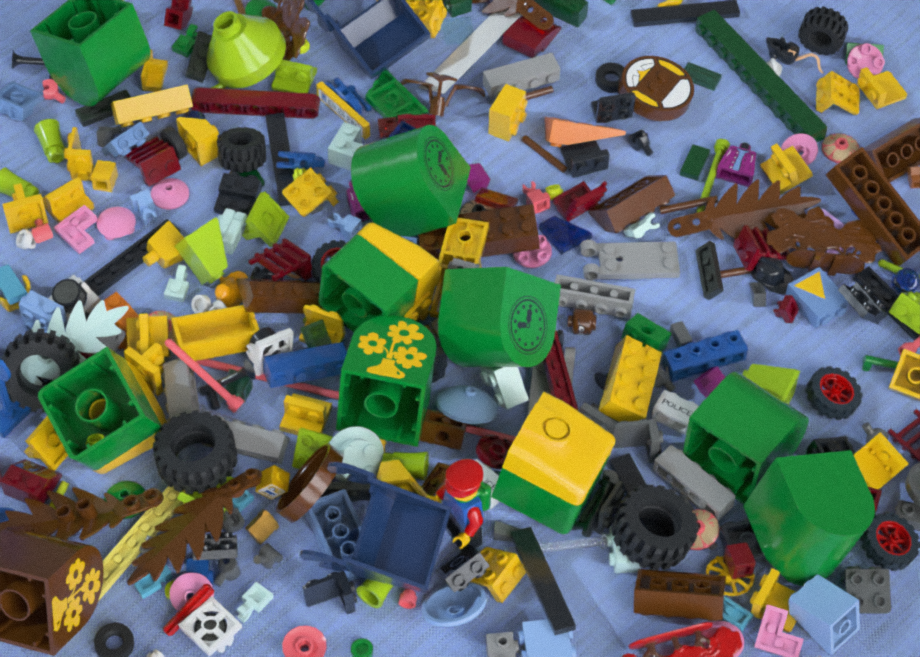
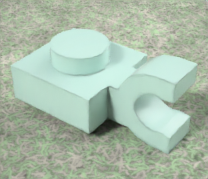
[623,213,660,239]
[164,265,189,302]
[237,582,273,623]

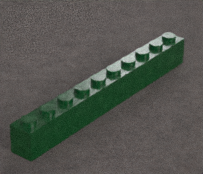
[695,9,827,143]

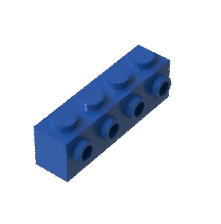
[662,330,748,382]
[263,342,347,388]

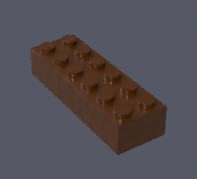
[825,147,920,266]
[419,204,540,259]

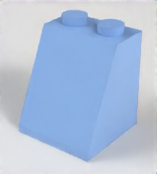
[789,574,860,655]

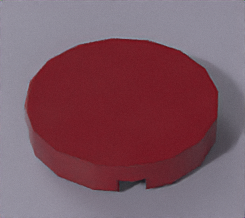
[476,435,512,470]

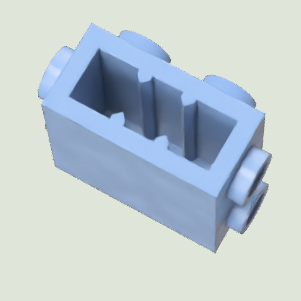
[19,290,68,333]
[518,619,576,657]

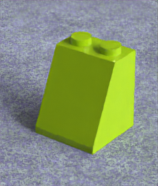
[175,217,228,285]
[742,364,800,405]

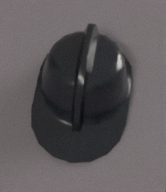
[750,256,794,294]

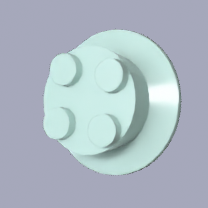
[329,426,384,482]

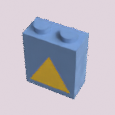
[786,267,849,328]

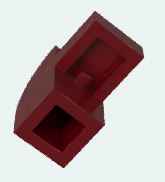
[164,0,193,30]

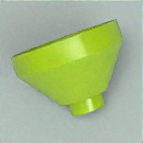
[206,11,286,88]

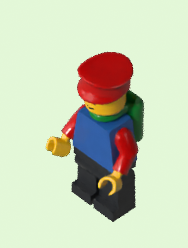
[426,459,491,550]

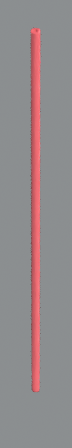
[195,359,516,443]

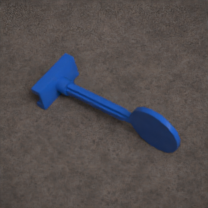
[0,358,32,438]

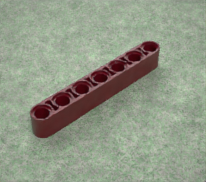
[191,88,320,119]

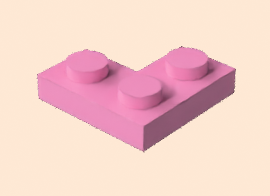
[54,205,98,254]
[754,604,804,657]

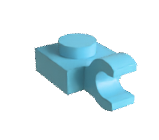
[133,565,173,599]

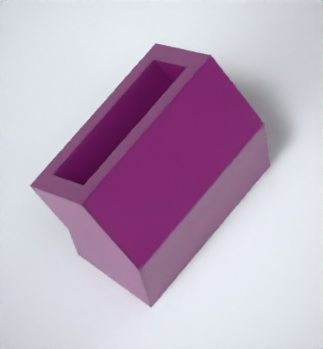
[467,163,491,193]
[693,366,725,398]

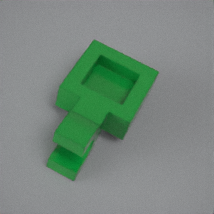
[171,24,198,58]

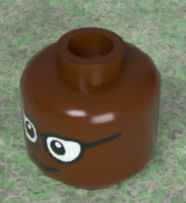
[567,309,597,335]

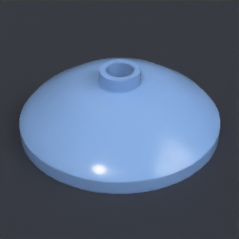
[436,385,498,424]
[421,582,487,627]

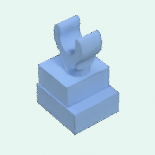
[130,190,157,225]
[328,213,362,242]

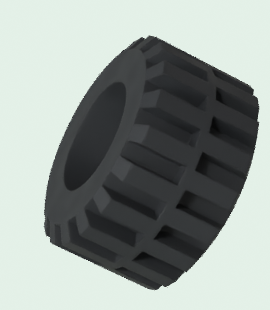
[798,6,849,55]
[217,127,266,173]

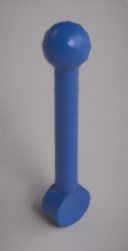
[348,85,372,112]

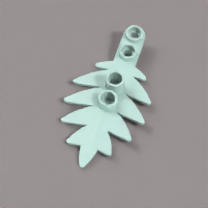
[21,300,129,386]

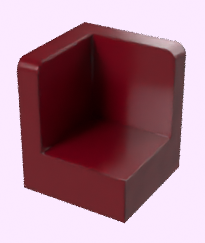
[723,542,756,579]

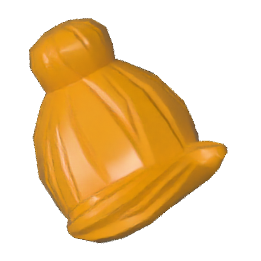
[215,271,248,308]

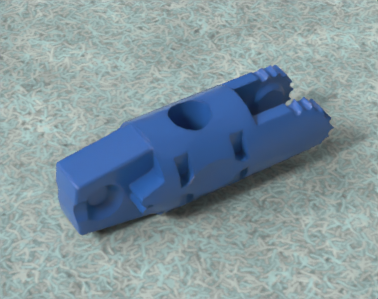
[326,77,362,115]
[276,151,325,170]

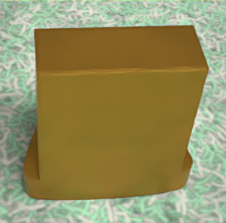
[245,509,279,545]

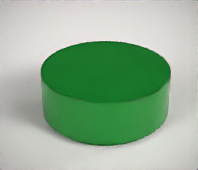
[351,638,373,657]

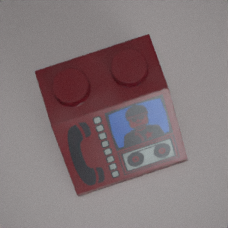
[0,459,62,503]

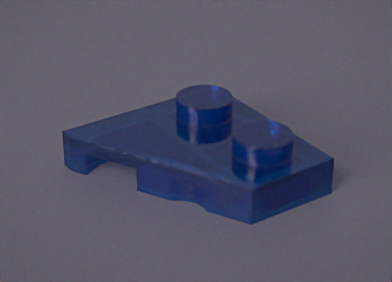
[539,216,592,255]

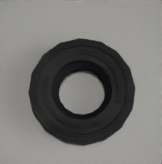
[595,62,624,93]
[160,127,187,160]
[94,623,135,657]

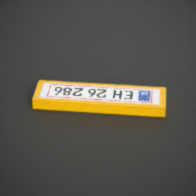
[316,81,370,140]

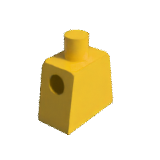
[142,221,184,269]

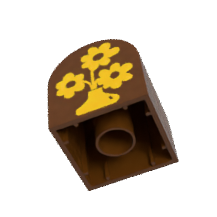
[0,526,104,656]

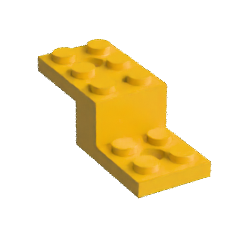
[430,218,489,318]

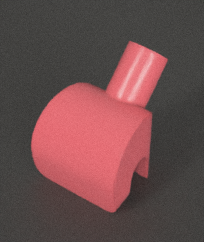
[42,79,66,103]
[32,219,53,243]

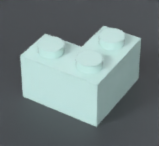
[328,122,363,171]
[480,367,529,409]

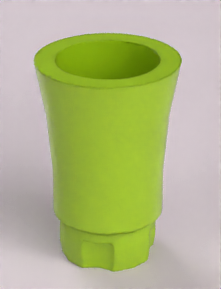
[34,119,65,163]
[0,167,39,198]
[382,452,429,481]
[356,579,394,608]

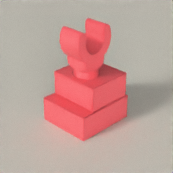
[522,181,550,214]

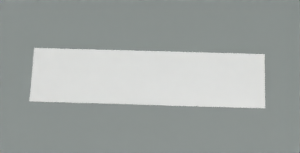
[418,9,521,94]

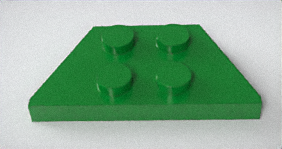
[365,70,428,122]

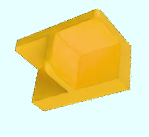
[141,49,168,92]

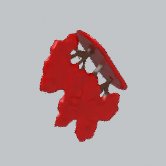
[622,622,743,657]

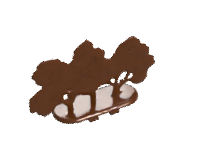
[262,0,310,61]
[767,206,882,276]

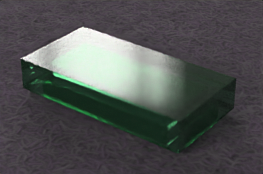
[684,62,722,91]

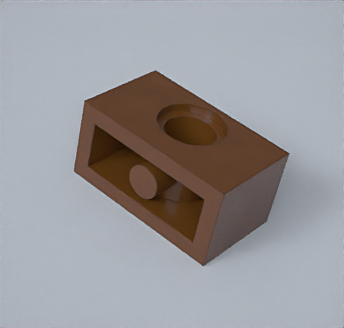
[420,409,467,450]

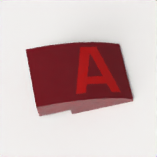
[503,16,561,58]

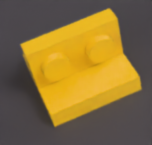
[760,143,813,195]
[42,177,95,223]
[2,183,49,234]
[126,313,170,357]
[124,342,165,396]
[279,393,332,435]
[24,416,68,471]

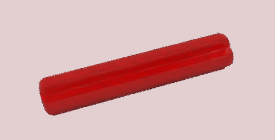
[163,583,214,636]

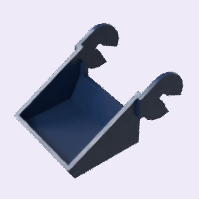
[305,0,431,80]
[299,462,452,593]

